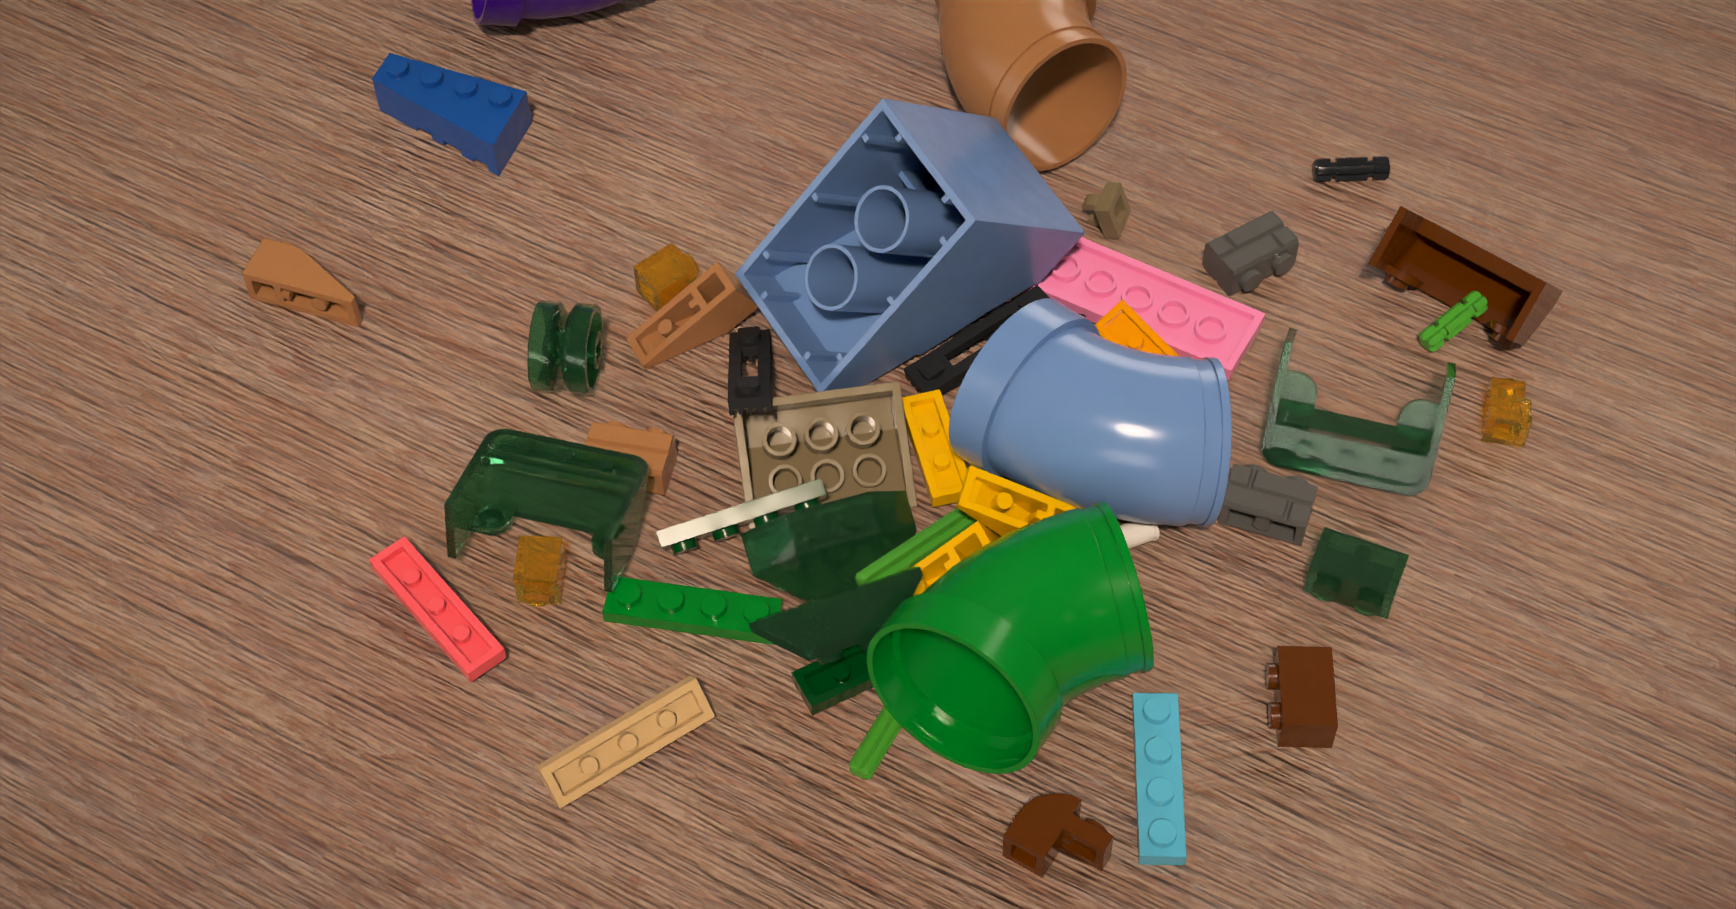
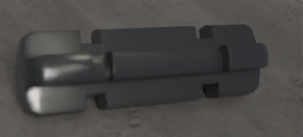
[1312,156,1390,182]

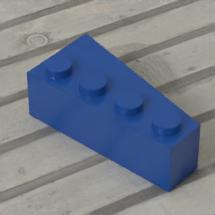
[372,53,532,176]

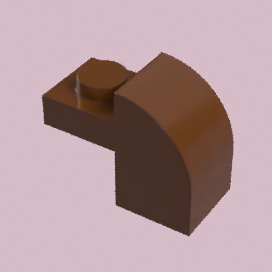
[1002,793,1114,878]

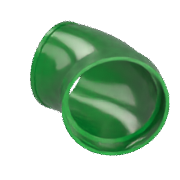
[867,501,1154,774]

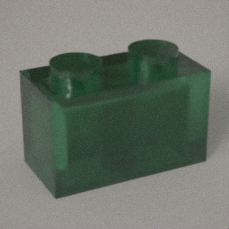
[1304,527,1409,619]

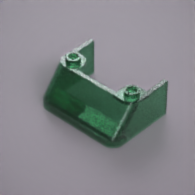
[1262,328,1456,496]
[444,429,648,593]

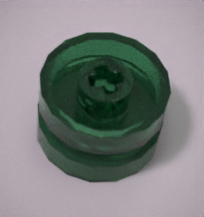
[527,300,603,395]

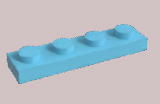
[1132,693,1187,865]

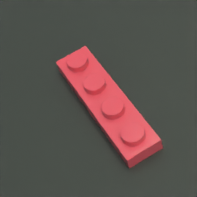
[369,536,507,683]

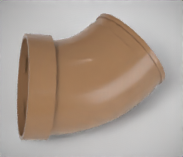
[935,0,1127,171]

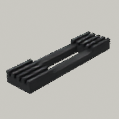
[904,285,1050,396]
[728,326,772,416]

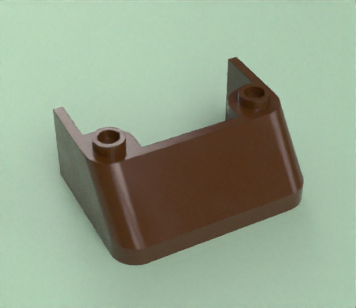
[1368,206,1563,349]

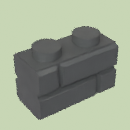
[1203,211,1299,296]
[1218,464,1318,546]

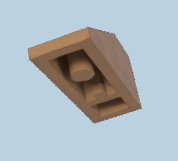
[242,238,362,327]
[626,261,758,369]

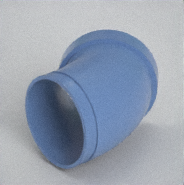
[949,298,1232,527]

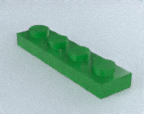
[602,576,783,645]

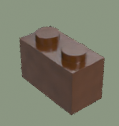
[1266,646,1338,748]

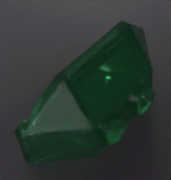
[741,490,917,603]
[747,567,923,666]

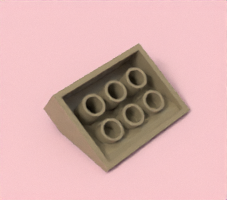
[733,381,917,529]

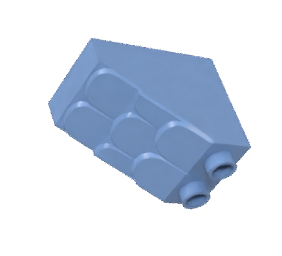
[735,98,1085,392]

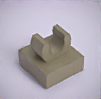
[1082,182,1131,239]

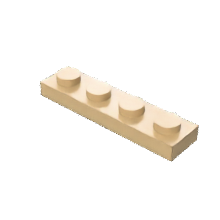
[535,675,715,809]

